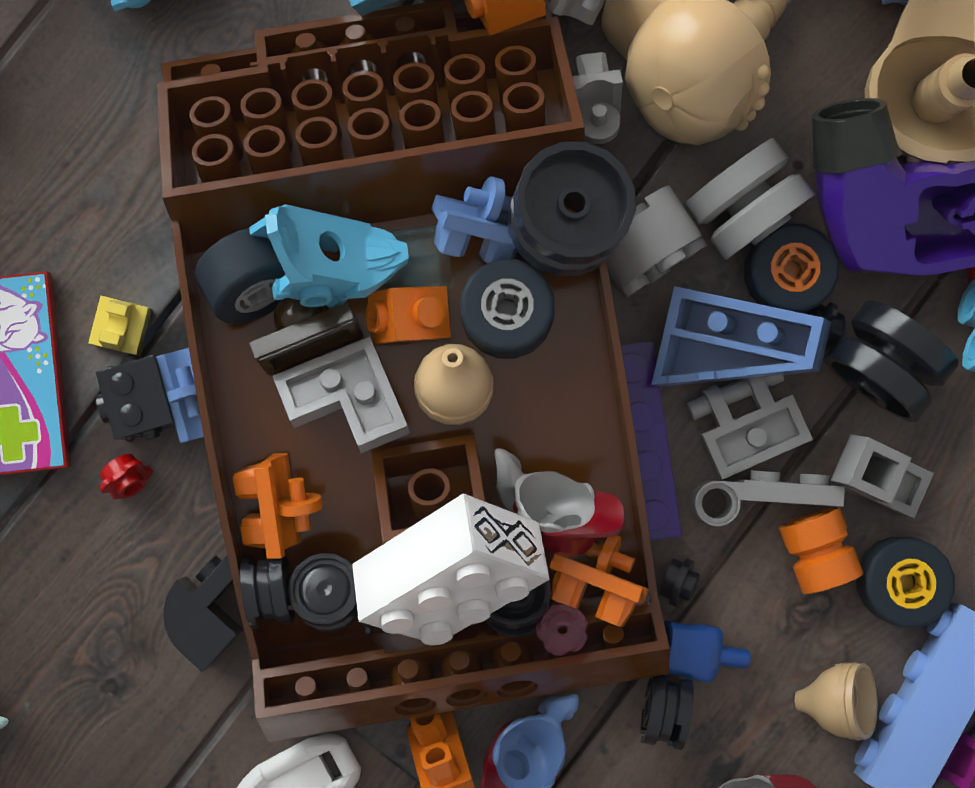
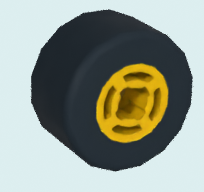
[856,536,955,628]

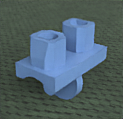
[431,176,517,263]
[156,348,204,443]

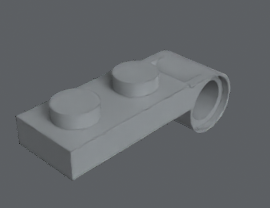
[689,470,845,526]

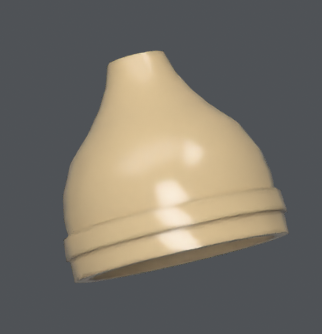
[414,344,494,425]
[795,662,878,741]

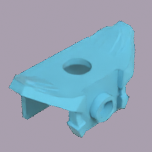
[249,204,409,309]

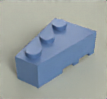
[651,286,832,387]

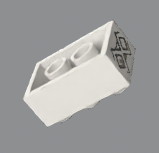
[352,494,550,645]

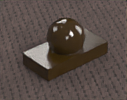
[249,298,364,376]

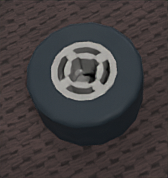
[194,229,286,324]
[460,259,554,359]

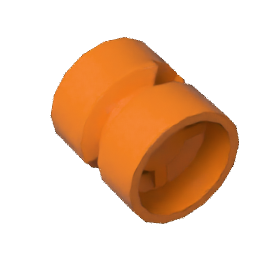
[778,506,864,594]

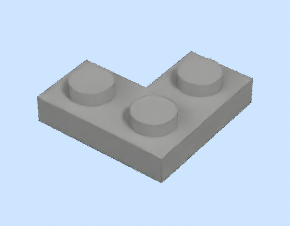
[272,336,410,453]

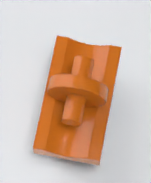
[233,453,323,559]
[549,535,649,627]
[405,711,476,788]

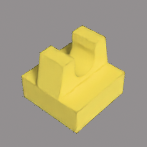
[88,296,152,356]

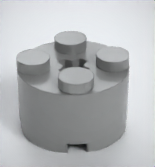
[606,185,707,299]

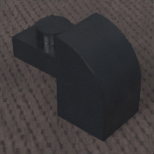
[163,556,244,672]

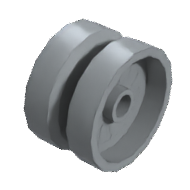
[684,138,815,260]

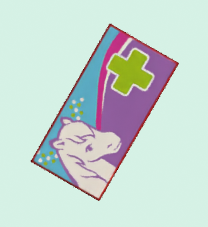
[0,271,71,475]

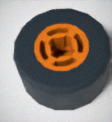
[744,224,839,313]

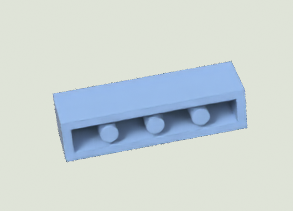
[853,601,975,788]

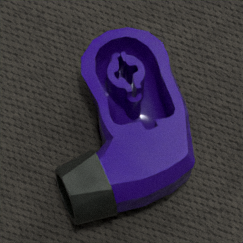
[812,98,975,276]

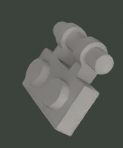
[686,375,813,480]

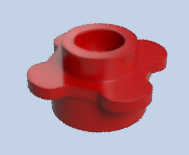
[99,454,153,500]

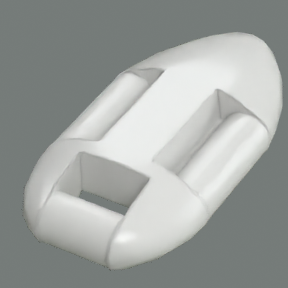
[237,733,361,788]

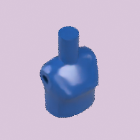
[664,621,750,682]

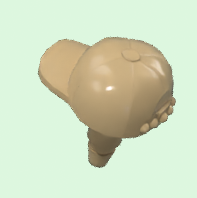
[601,0,788,145]
[865,0,975,164]

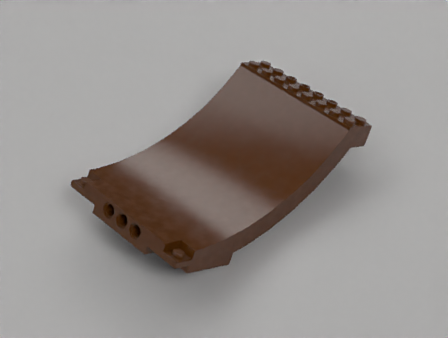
[157,0,670,742]

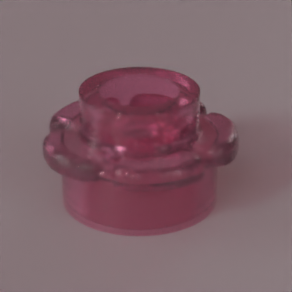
[536,605,588,656]

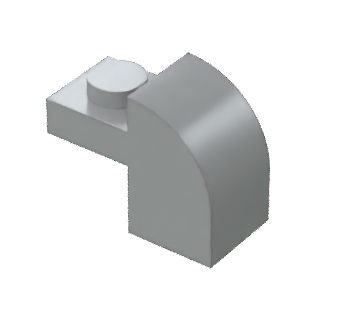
[830,434,934,519]

